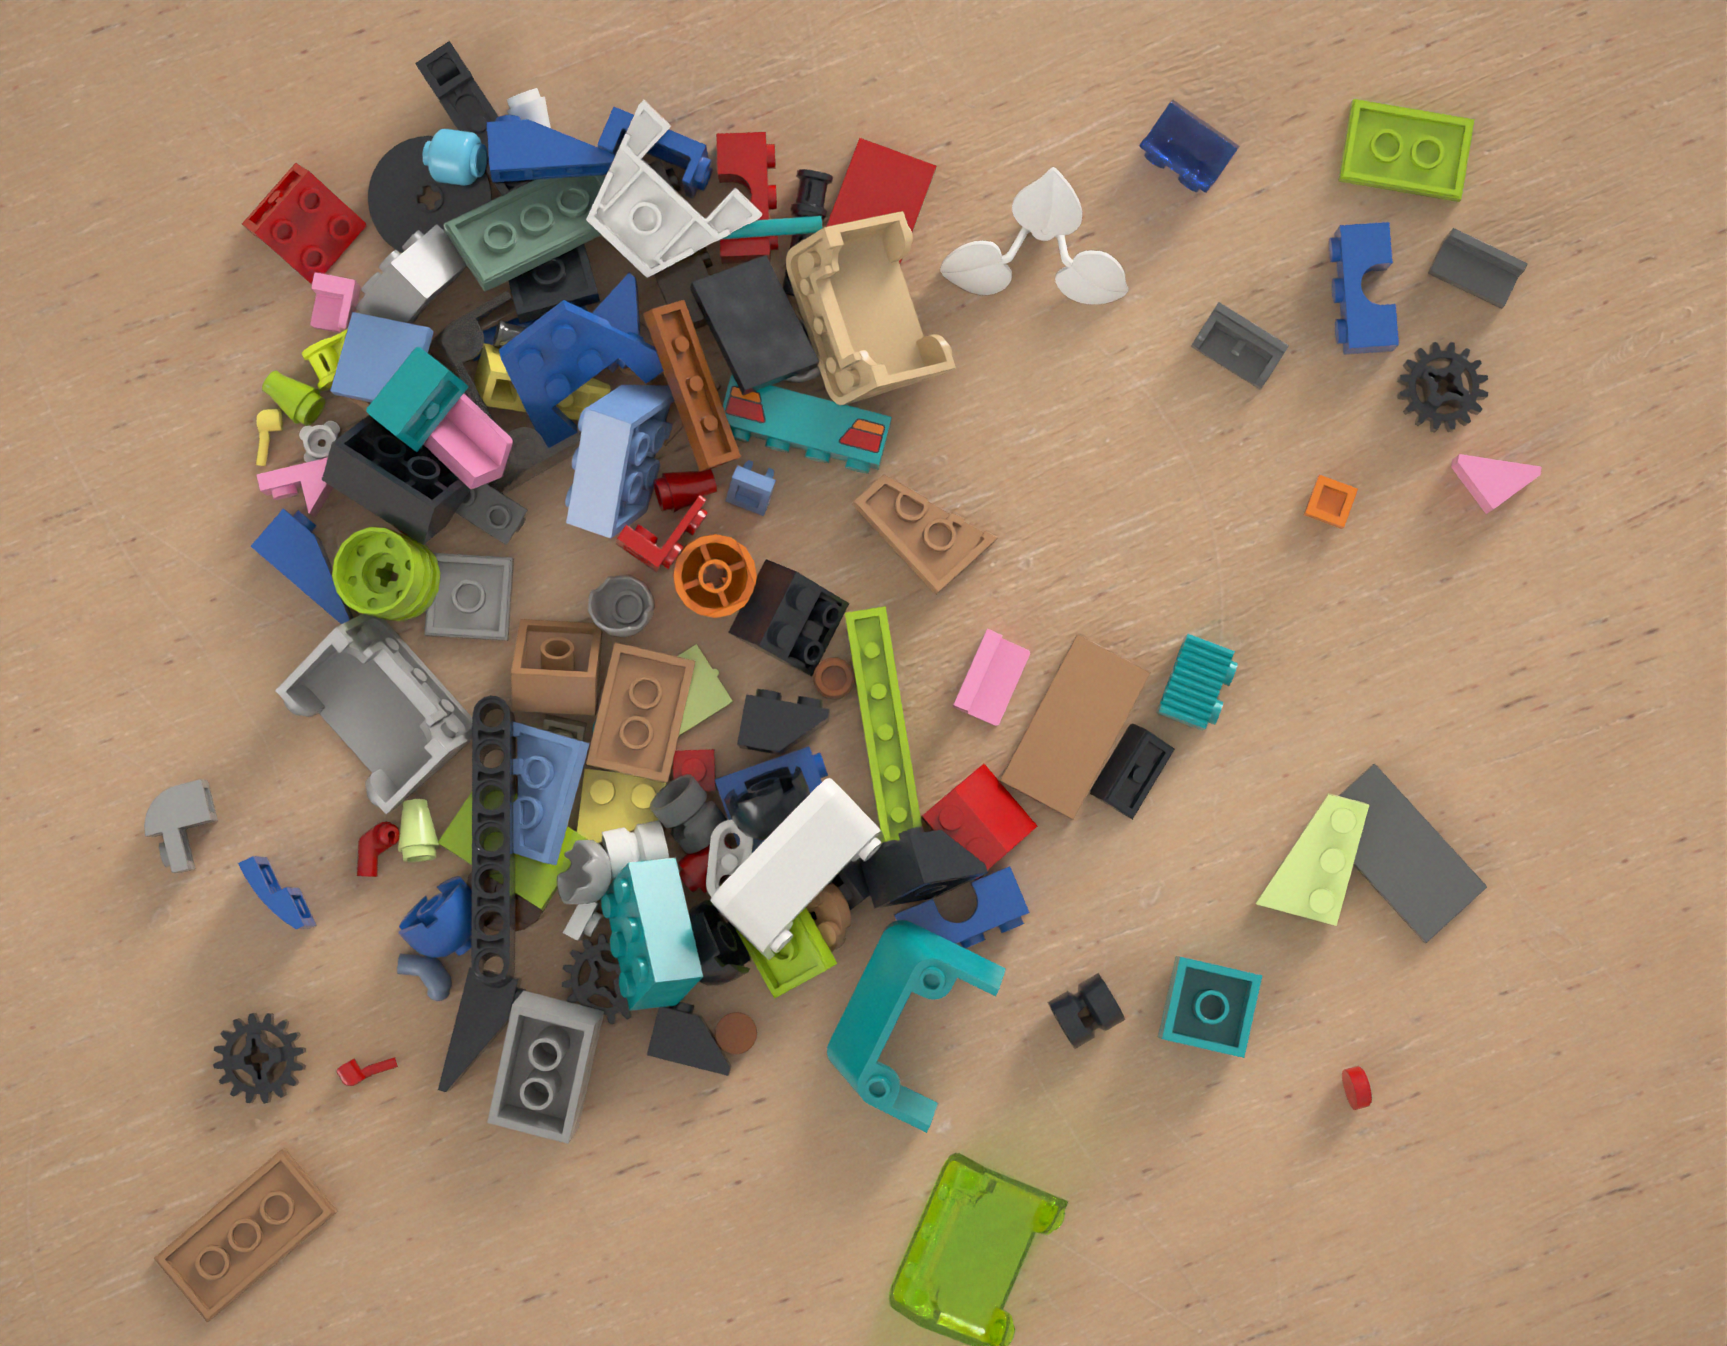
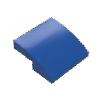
[238,856,317,929]

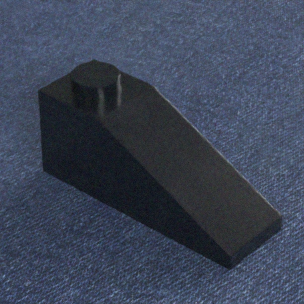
[438,967,526,1092]

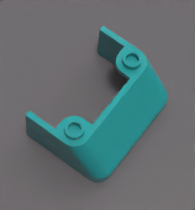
[827,920,1006,1133]

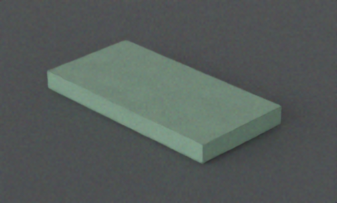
[444,175,605,292]

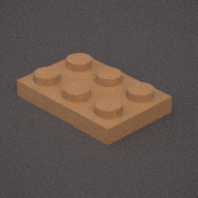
[586,642,696,783]

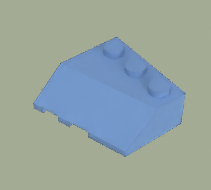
[565,385,674,539]

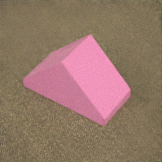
[1451,454,1542,514]

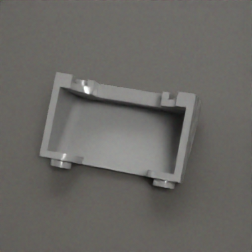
[275,614,472,814]

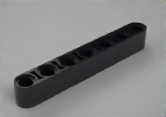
[471,696,516,988]

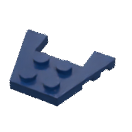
[499,300,663,456]

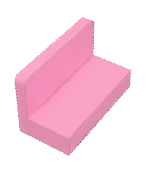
[423,393,513,489]
[953,629,1030,726]

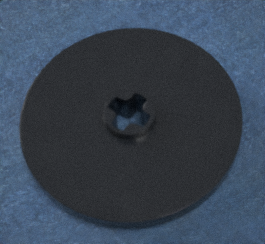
[368,136,492,253]

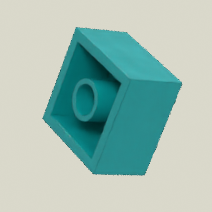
[1158,956,1263,1058]

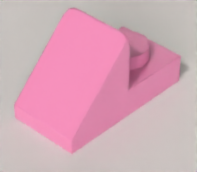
[257,457,333,517]

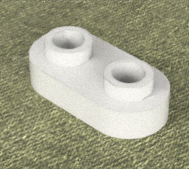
[706,820,753,897]

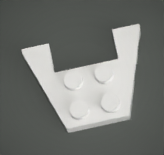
[586,100,763,278]

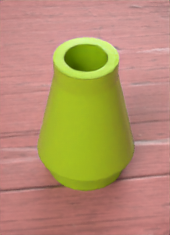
[262,370,325,426]

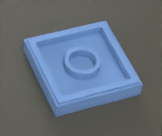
[330,312,434,402]

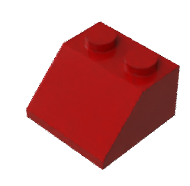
[921,763,1038,880]

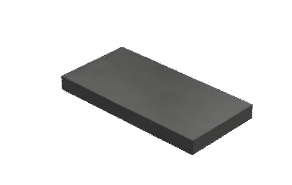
[1338,764,1487,943]

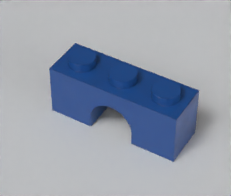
[1329,222,1399,355]
[894,866,1030,948]

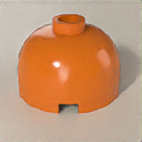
[673,534,757,618]

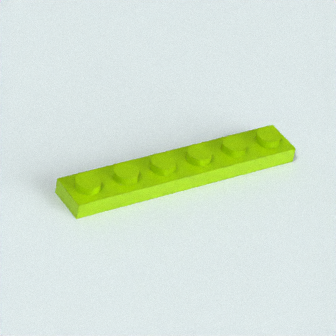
[845,606,922,842]

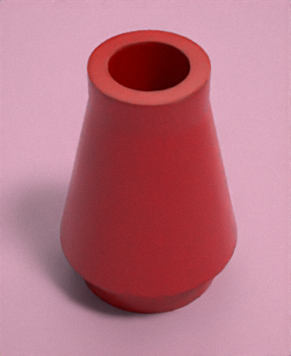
[653,469,717,513]

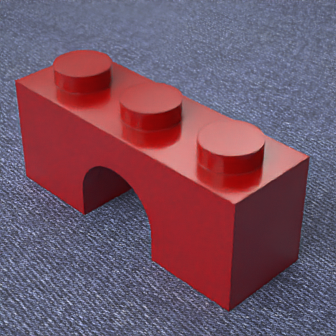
[716,132,779,264]

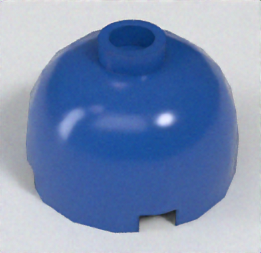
[398,876,472,958]

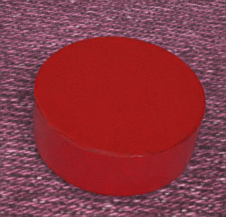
[1342,1066,1372,1110]

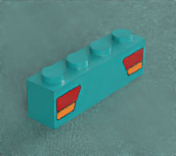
[723,375,892,474]

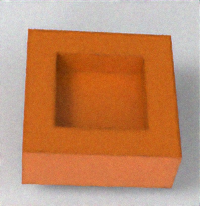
[1303,474,1358,529]

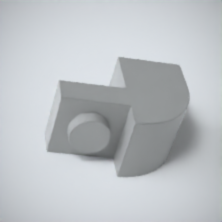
[144,779,218,873]

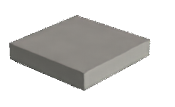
[424,553,514,641]

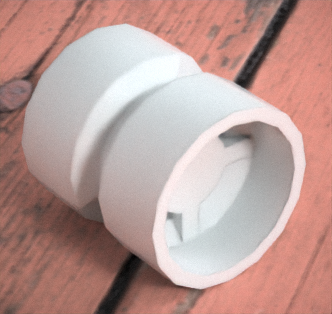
[602,820,669,882]

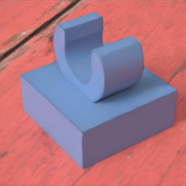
[725,460,776,516]

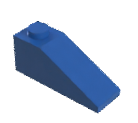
[487,115,615,182]
[251,509,353,624]

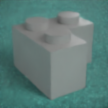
[355,224,467,324]

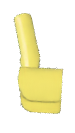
[256,409,283,466]

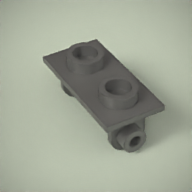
[455,483,528,545]

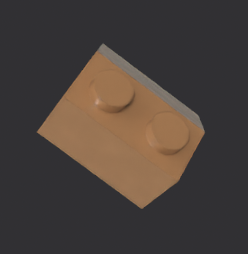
[511,619,603,715]

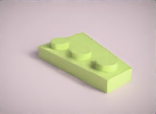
[1256,793,1369,926]

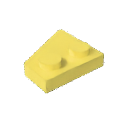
[577,769,667,843]

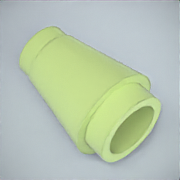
[398,799,440,862]

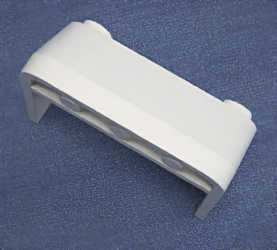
[711,778,885,960]

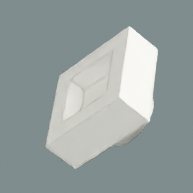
[563,902,602,941]

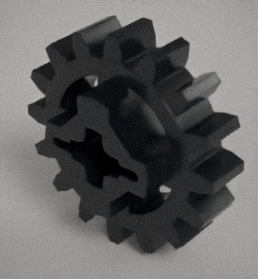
[1397,342,1488,432]
[561,934,632,1024]
[213,1013,306,1104]

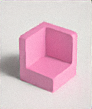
[310,272,361,333]

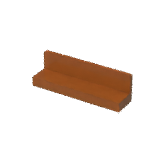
[643,300,741,471]

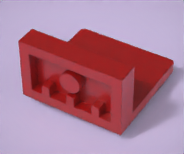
[242,163,366,284]
[616,495,708,573]

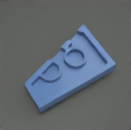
[513,722,590,865]

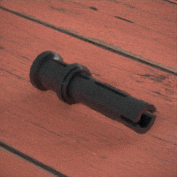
[782,169,833,297]

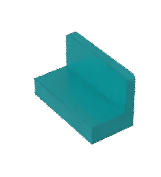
[366,347,469,452]

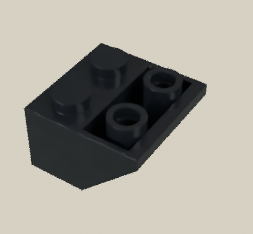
[728,559,850,677]
[737,689,830,755]

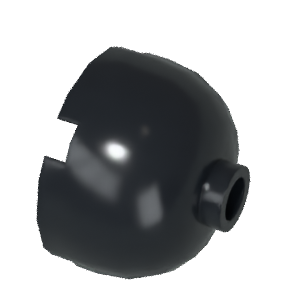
[724,766,810,840]
[688,900,751,986]

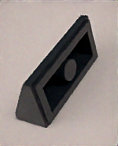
[1090,724,1175,820]

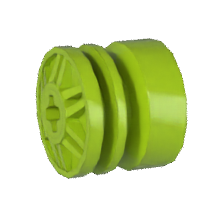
[332,527,441,622]

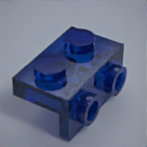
[1139,100,1240,193]

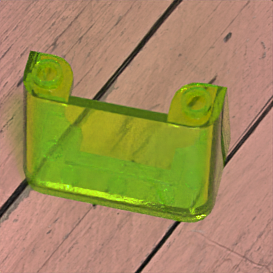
[889,1153,1069,1346]

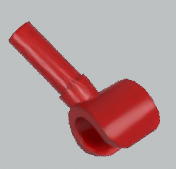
[336,1057,398,1086]

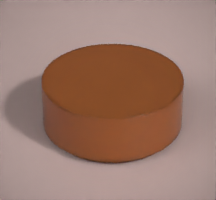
[813,657,855,700]
[715,1012,757,1054]

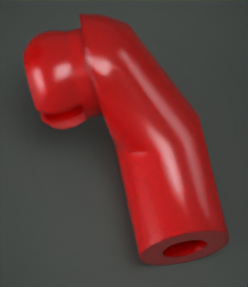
[357,821,400,877]

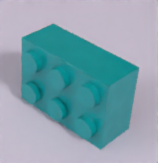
[601,858,703,1011]

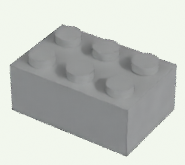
[487,990,604,1144]

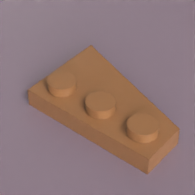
[852,474,998,595]

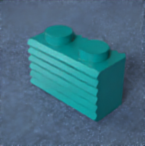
[1156,634,1238,731]

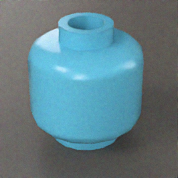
[423,129,488,186]

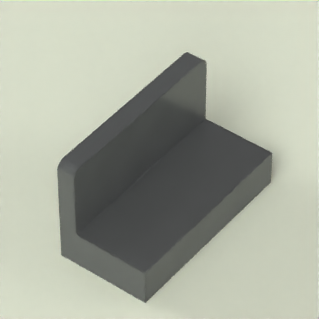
[1428,228,1528,309]

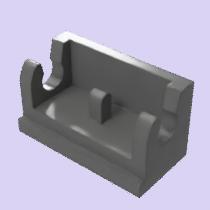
[1191,302,1289,390]

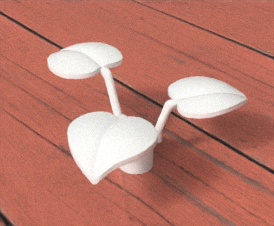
[940,167,1129,304]

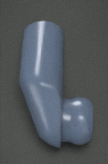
[397,953,452,1001]

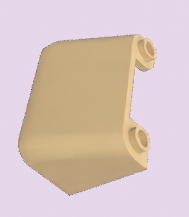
[786,211,956,405]

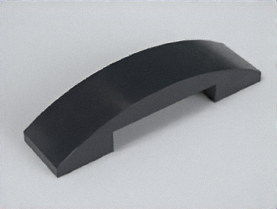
[415,41,536,196]

